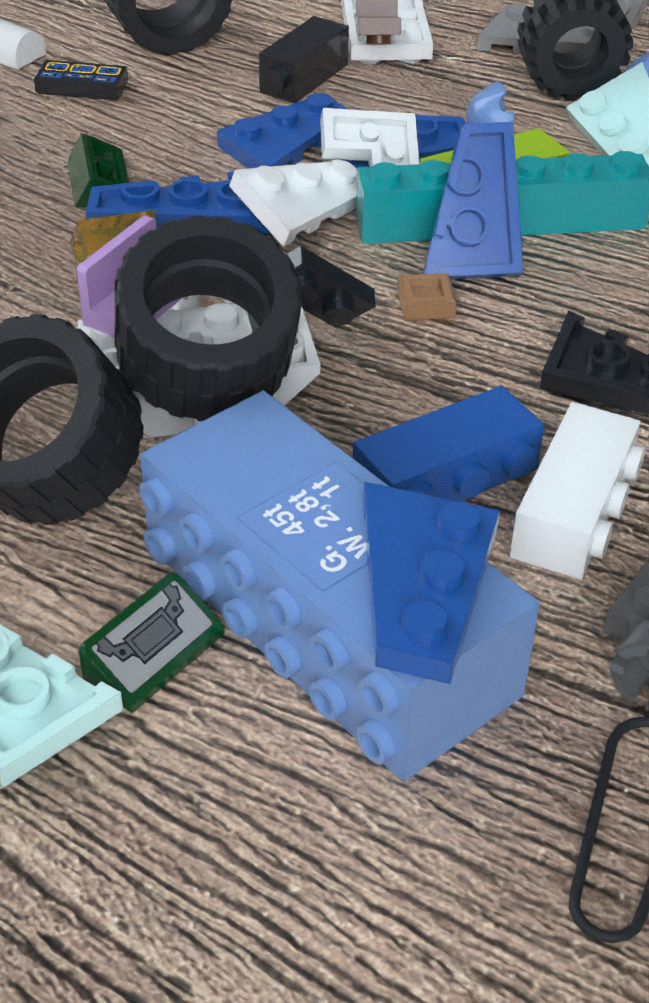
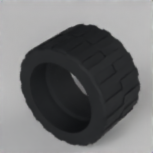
[104,0,233,55]
[114,215,302,421]
[0,314,144,525]

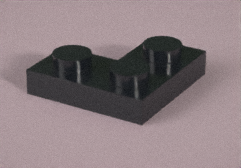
[224,246,376,328]

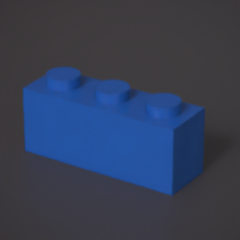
[352,385,544,501]

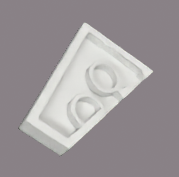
[229,159,357,247]

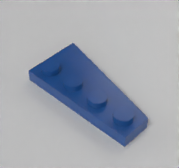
[86,172,270,235]

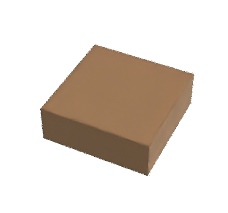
[397,273,457,321]

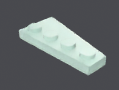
[566,62,649,165]
[0,624,123,788]

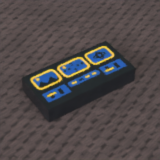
[34,60,128,100]

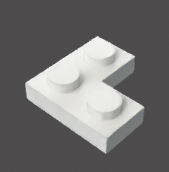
[320,108,419,167]

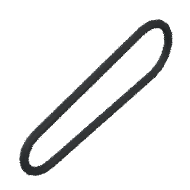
[568,716,649,943]

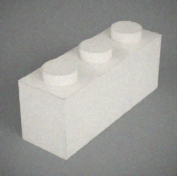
[510,402,646,580]

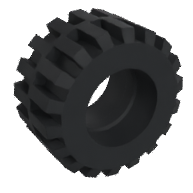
[517,0,633,101]

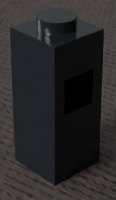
[259,16,349,103]

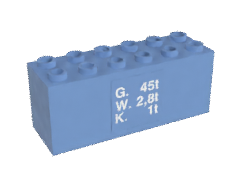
[139,390,540,783]

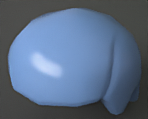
[466,81,515,124]

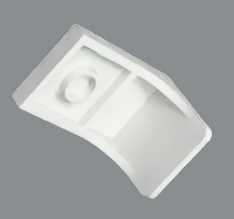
[341,0,433,64]

